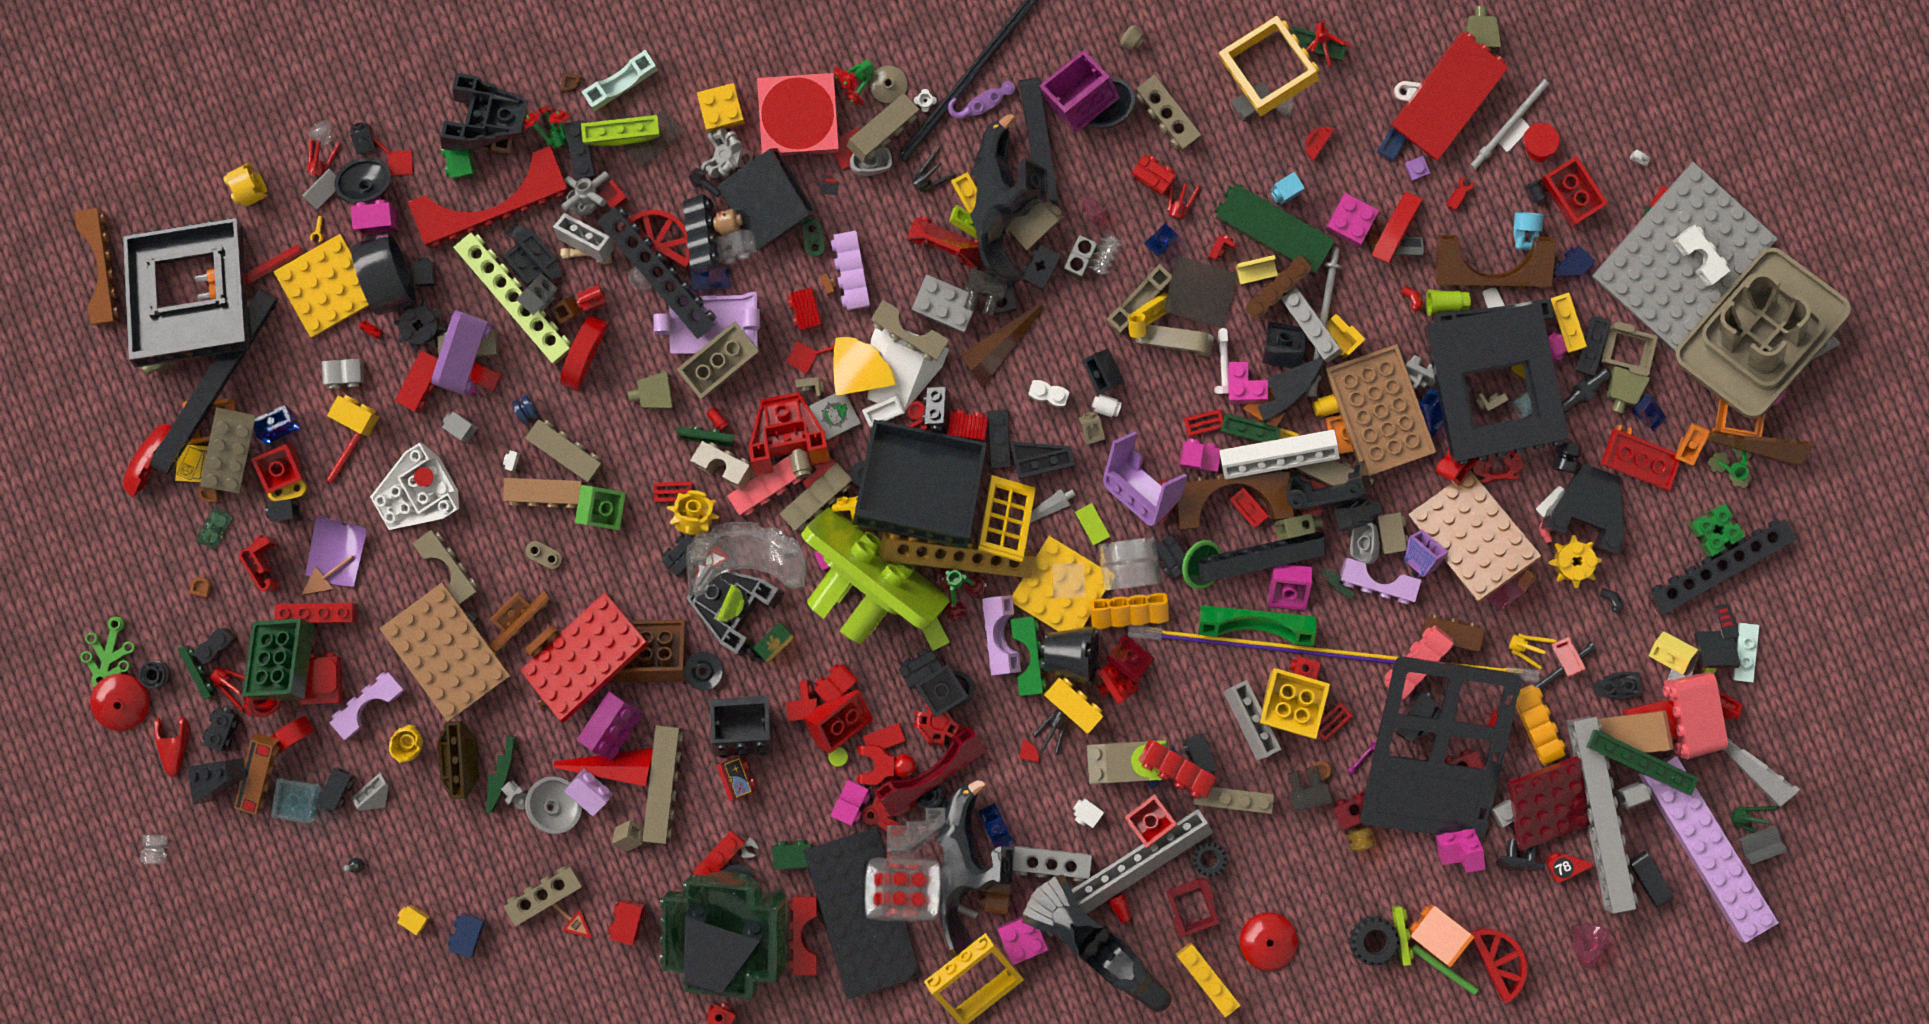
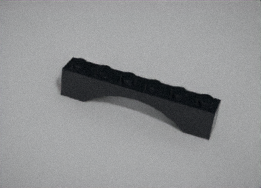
[1433,298,1553,323]

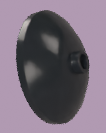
[1088,78,1136,129]
[334,158,392,204]

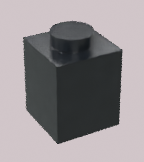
[413,258,437,287]

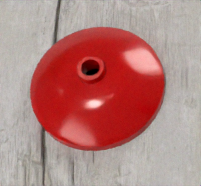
[90,674,150,731]
[1240,912,1298,971]

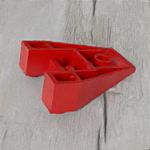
[907,216,982,270]
[749,392,830,476]

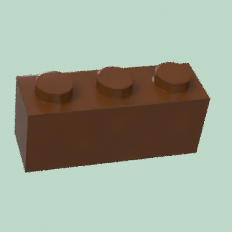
[1420,614,1485,652]

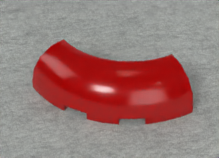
[122,424,172,498]

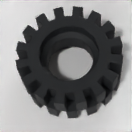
[1192,841,1227,877]

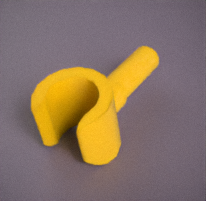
[310,216,324,242]

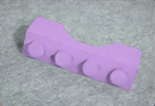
[1339,558,1421,605]
[982,595,1021,675]
[329,672,407,740]

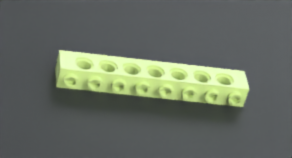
[454,233,571,365]

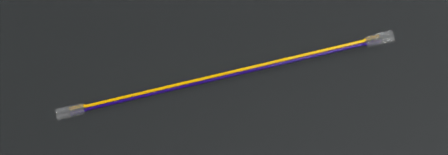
[1128,624,1540,683]

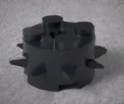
[394,301,446,353]

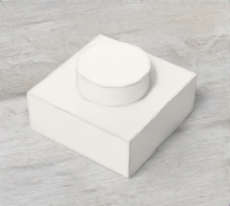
[503,450,520,472]

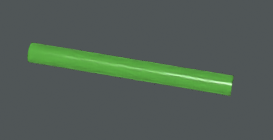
[1411,944,1478,995]

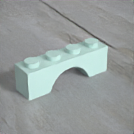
[582,50,658,112]

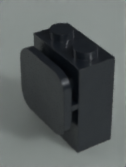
[1394,691,1441,742]

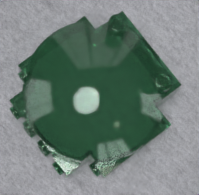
[660,871,787,999]

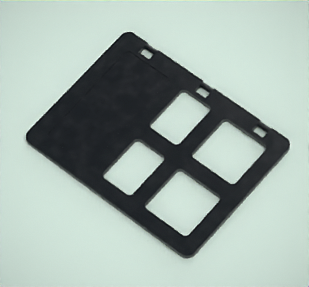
[1359,656,1522,840]

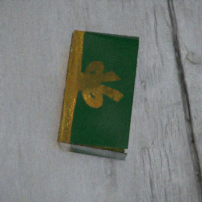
[752,621,795,663]

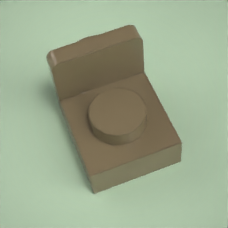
[795,377,824,398]
[1476,393,1508,413]
[1079,412,1105,445]

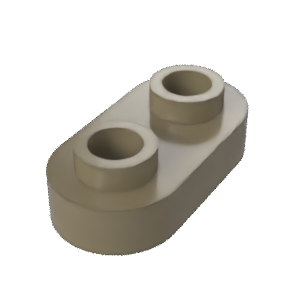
[525,541,563,569]

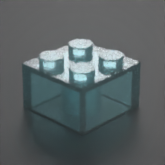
[271,778,320,823]

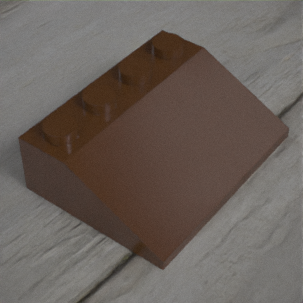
[608,619,686,683]

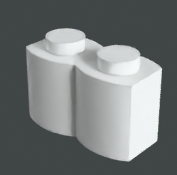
[1028,380,1069,408]

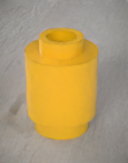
[1312,394,1339,417]

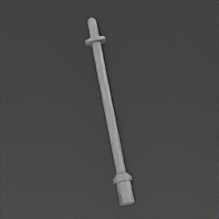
[1305,246,1342,397]

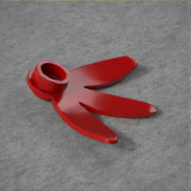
[862,774,917,840]

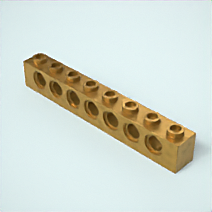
[879,532,1035,578]

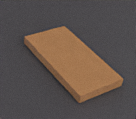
[1597,710,1673,753]

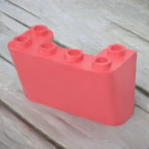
[1663,672,1728,759]

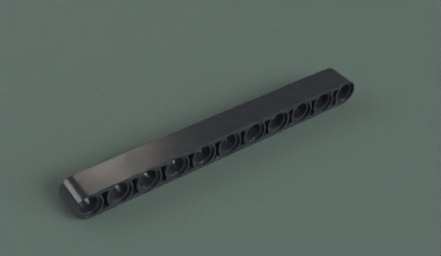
[149,289,278,475]

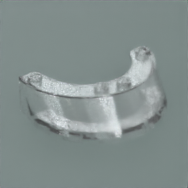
[686,522,806,596]

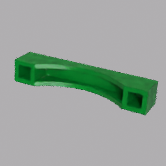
[1198,605,1316,646]

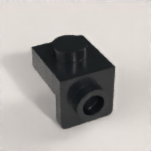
[350,122,376,155]

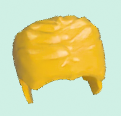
[389,725,423,763]

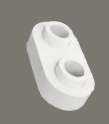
[1394,81,1421,102]

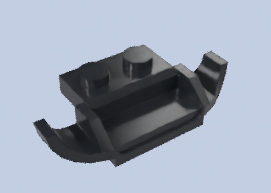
[502,225,562,287]

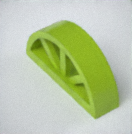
[581,115,659,146]

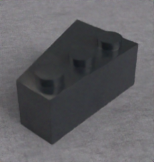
[1009,441,1075,480]
[187,758,246,805]

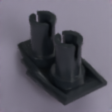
[1333,500,1383,531]
[1593,672,1642,700]
[1496,840,1545,871]

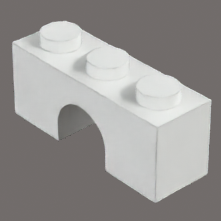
[1672,225,1730,286]

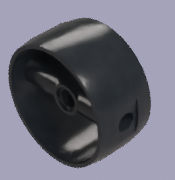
[351,233,416,316]

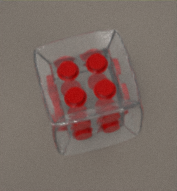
[865,858,941,922]

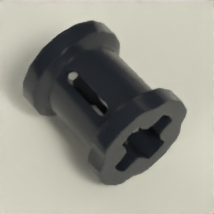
[1525,179,1549,204]

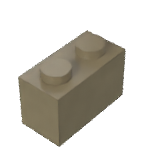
[1375,512,1409,555]

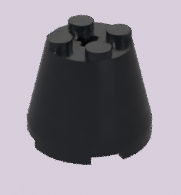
[1041,626,1099,685]

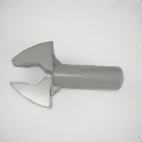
[724,834,759,858]

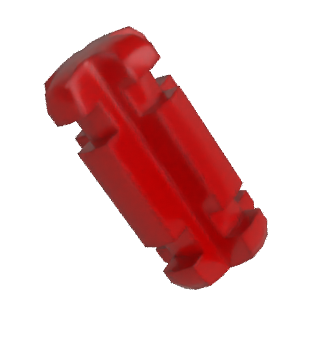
[359,320,383,339]

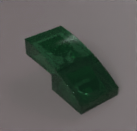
[1320,568,1355,600]

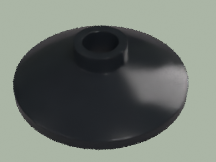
[684,652,722,690]

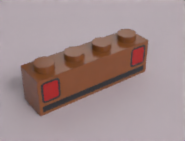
[234,733,280,815]

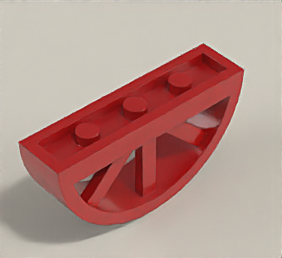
[620,210,690,270]
[560,315,610,392]
[1468,928,1527,1003]

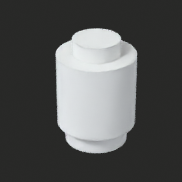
[1092,394,1122,417]

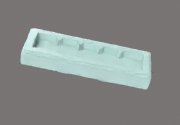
[1733,623,1759,682]

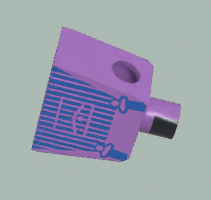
[1405,529,1449,577]

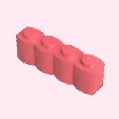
[727,455,803,517]
[1385,625,1454,699]

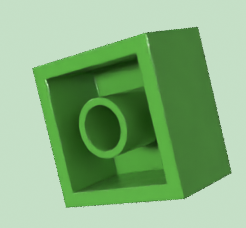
[575,485,626,530]

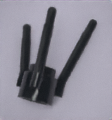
[912,147,956,192]
[1033,710,1069,755]

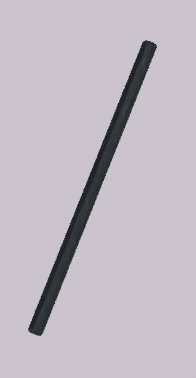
[899,0,1038,162]

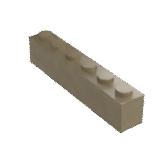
[643,725,683,844]

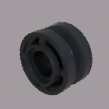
[139,660,171,688]
[918,787,949,817]

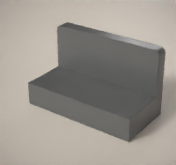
[1231,82,1273,121]
[1739,826,1787,864]

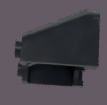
[1285,461,1372,512]

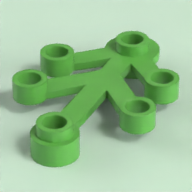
[80,617,136,687]

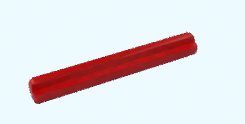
[245,244,303,286]

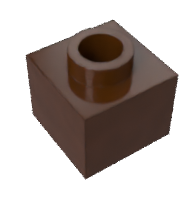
[551,295,581,324]

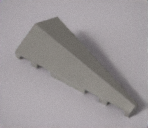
[1723,738,1800,806]

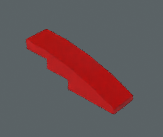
[1371,192,1423,264]

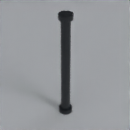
[1534,642,1597,691]

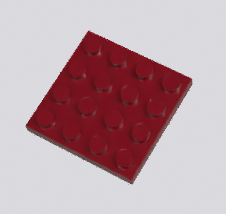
[1508,756,1590,851]

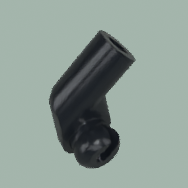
[1600,588,1624,614]

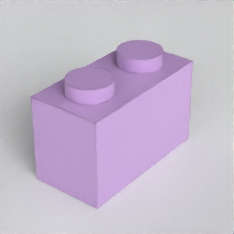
[564,769,613,816]

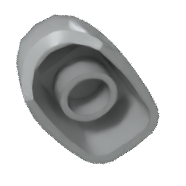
[850,147,892,176]
[1350,522,1380,565]

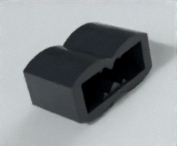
[194,628,237,664]

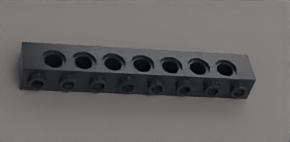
[597,206,718,339]
[1648,518,1797,615]

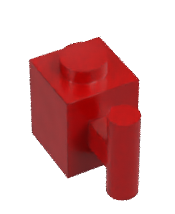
[576,285,608,313]

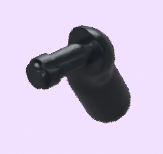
[744,647,764,662]

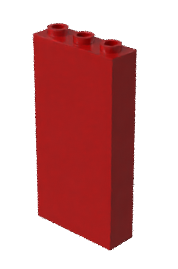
[1390,32,1509,160]

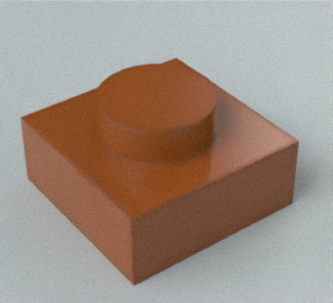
[820,273,837,296]

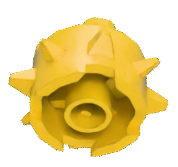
[667,490,719,536]
[1548,535,1602,588]

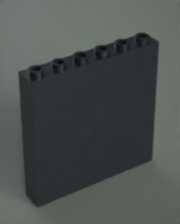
[852,419,987,549]

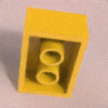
[1043,677,1103,734]

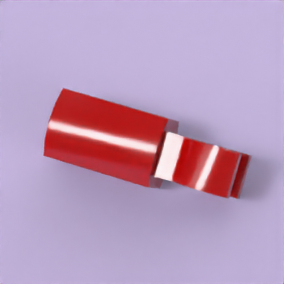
[1446,177,1474,212]

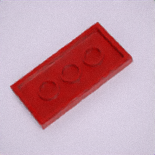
[1600,429,1681,491]

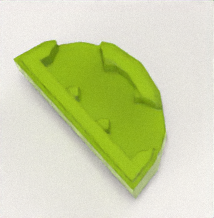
[716,584,744,622]

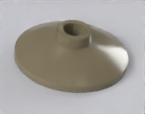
[870,66,908,104]

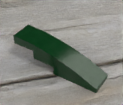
[486,736,517,813]

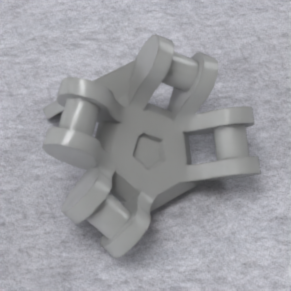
[701,127,754,178]

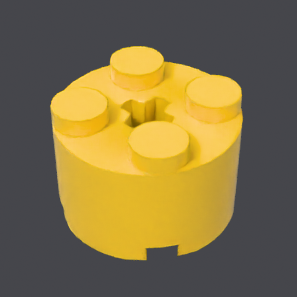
[223,163,267,207]

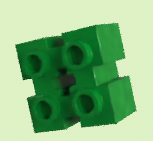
[1687,503,1745,557]

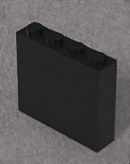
[717,148,816,251]

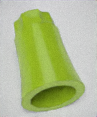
[1426,289,1471,316]

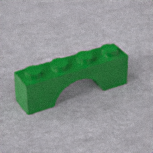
[1010,617,1046,696]

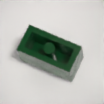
[772,839,812,870]

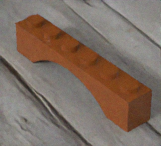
[74,208,120,326]

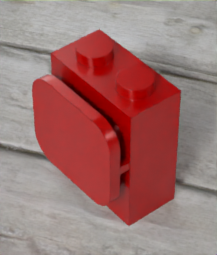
[300,653,343,705]

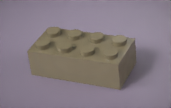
[200,407,255,493]

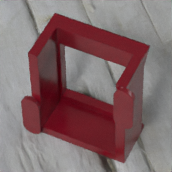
[1165,877,1219,937]

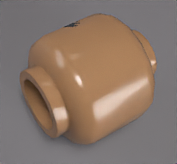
[713,209,743,236]

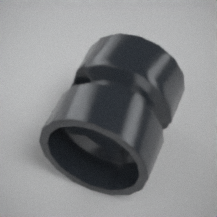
[1552,442,1582,473]

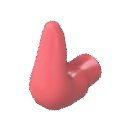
[1539,522,1552,543]

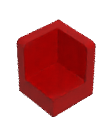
[600,180,628,209]

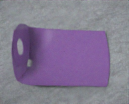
[305,516,366,587]

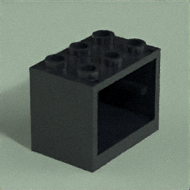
[710,696,773,758]

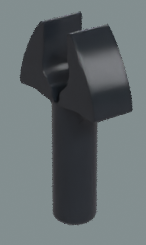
[688,168,721,197]

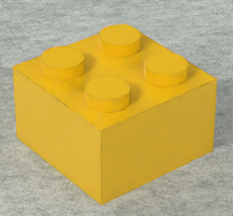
[697,83,745,133]
[327,395,379,437]

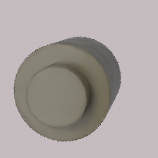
[789,449,812,479]

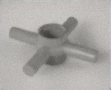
[561,172,609,211]

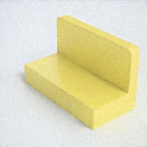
[1236,255,1277,285]
[1649,631,1697,674]

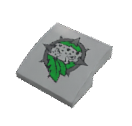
[809,393,861,441]

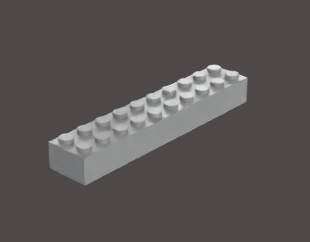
[1566,716,1638,913]

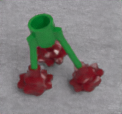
[936,568,988,621]

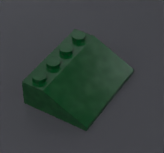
[242,618,314,701]

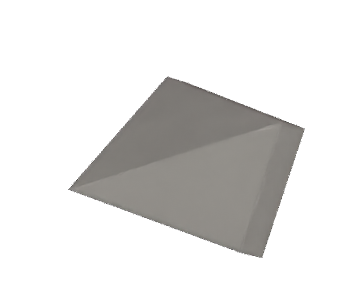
[351,773,388,811]

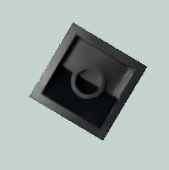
[1262,322,1306,368]

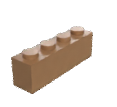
[503,478,584,508]

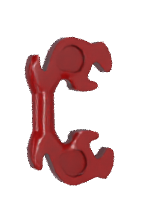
[1472,451,1523,484]

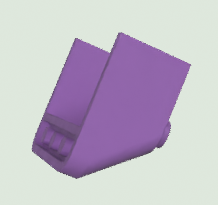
[431,310,494,397]
[1103,432,1187,526]

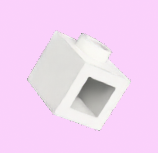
[1073,798,1104,828]

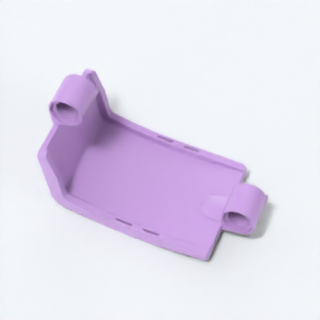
[653,292,760,354]

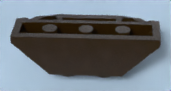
[438,721,479,799]

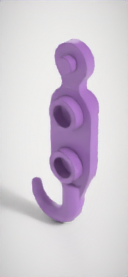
[948,81,1015,119]

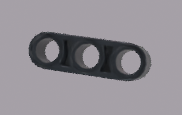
[1629,850,1674,909]

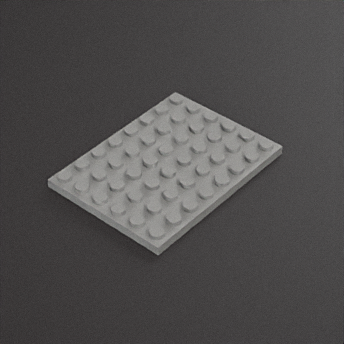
[1591,162,1778,353]

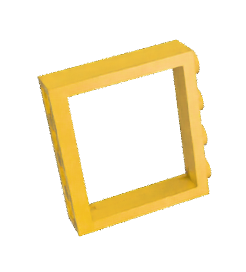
[1219,16,1319,117]
[924,933,1024,1024]

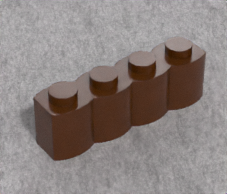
[1245,254,1312,319]

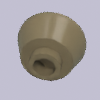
[1120,25,1144,50]

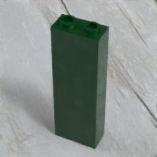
[1214,183,1335,276]

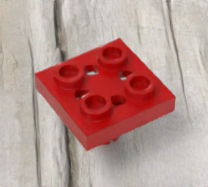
[1097,663,1140,704]

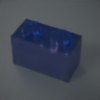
[253,405,300,444]

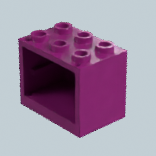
[1039,50,1120,133]

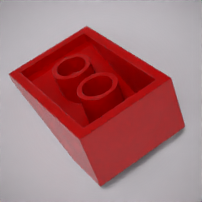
[804,689,873,754]

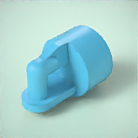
[1513,212,1544,251]

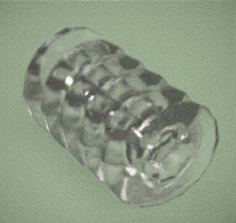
[1087,233,1124,276]

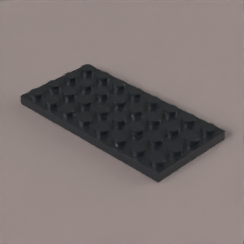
[803,827,921,1000]

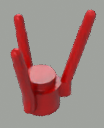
[307,130,341,176]
[1166,183,1201,219]
[210,667,245,711]

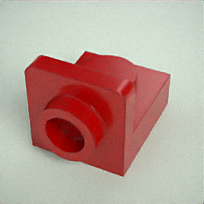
[1207,235,1236,261]

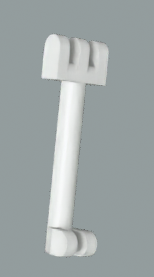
[1214,328,1229,394]

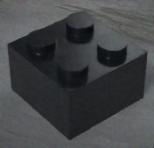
[915,664,969,718]

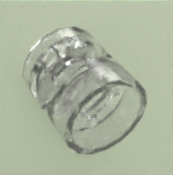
[139,834,169,864]

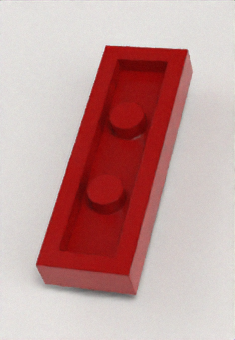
[692,829,746,885]

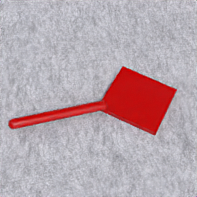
[372,136,413,176]
[786,341,835,374]

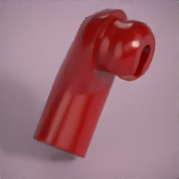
[1400,285,1424,312]

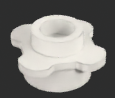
[914,89,937,112]

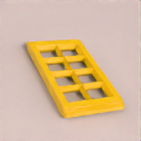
[977,475,1035,563]

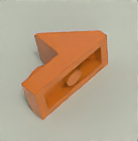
[1675,423,1710,465]

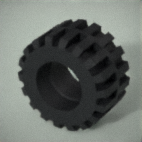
[1349,916,1400,967]

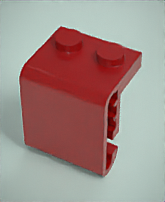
[239,535,279,592]

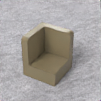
[612,820,644,852]

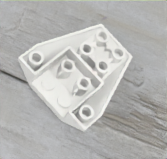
[868,328,949,411]
[370,442,459,530]

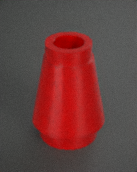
[1108,893,1131,923]

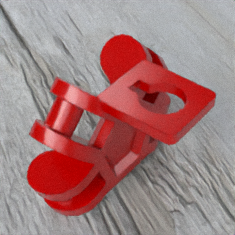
[913,702,964,748]

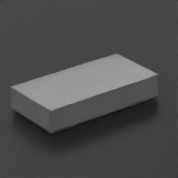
[302,169,337,209]

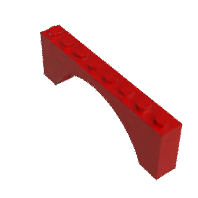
[408,146,569,248]

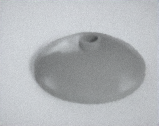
[525,777,582,834]

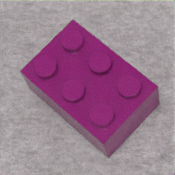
[577,691,644,760]

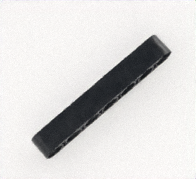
[1019,77,1059,206]
[1198,532,1327,582]

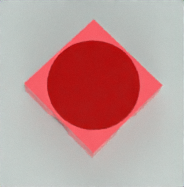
[757,73,839,157]

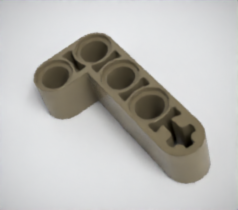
[1134,325,1214,356]

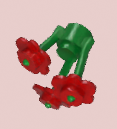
[834,60,875,105]
[522,104,570,147]

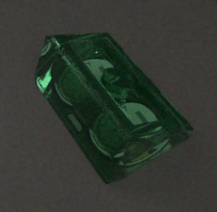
[195,506,233,550]

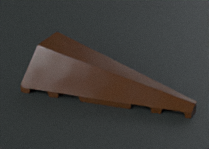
[961,303,1043,388]
[1708,433,1814,466]

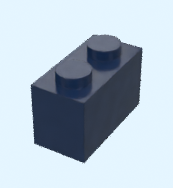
[447,912,486,958]

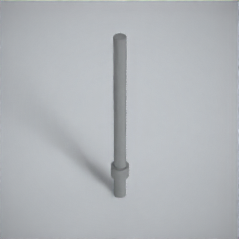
[1470,79,1549,170]

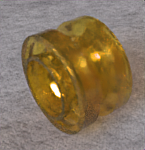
[1346,828,1376,851]

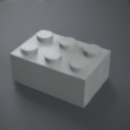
[911,274,979,334]

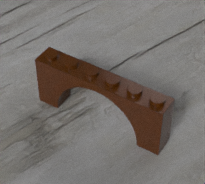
[1434,235,1556,289]
[1175,469,1294,530]

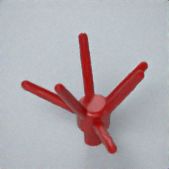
[1305,20,1351,67]

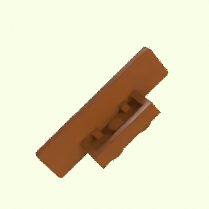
[490,591,550,652]

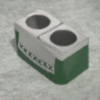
[1064,235,1097,280]

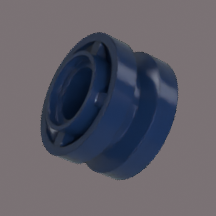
[512,395,539,425]

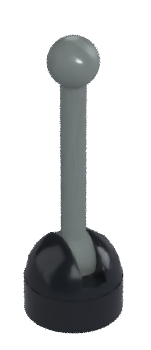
[343,858,364,873]

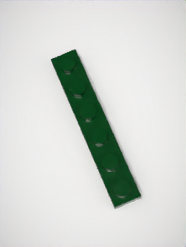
[1586,730,1699,796]

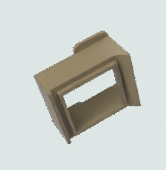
[1599,321,1658,376]

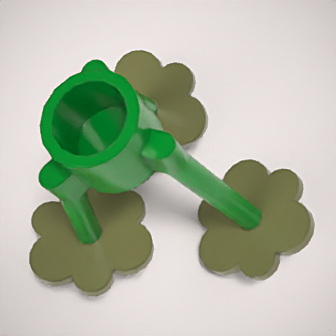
[1708,448,1752,488]

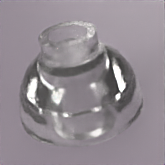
[307,120,333,145]
[628,266,652,291]

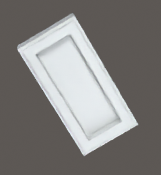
[862,395,905,428]

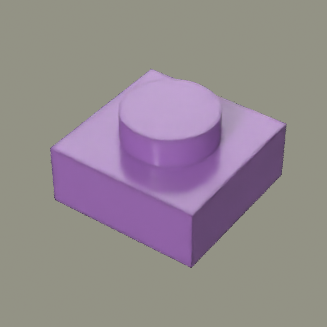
[1405,156,1430,181]

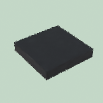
[1694,631,1741,668]

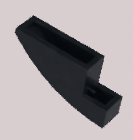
[1258,357,1324,424]

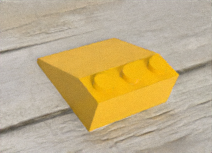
[1260,668,1330,740]

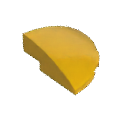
[833,337,897,396]

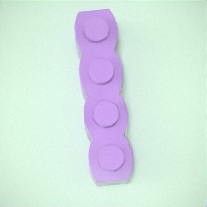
[831,231,870,311]

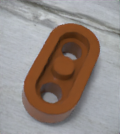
[524,624,558,656]

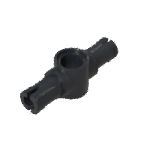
[1562,368,1611,413]

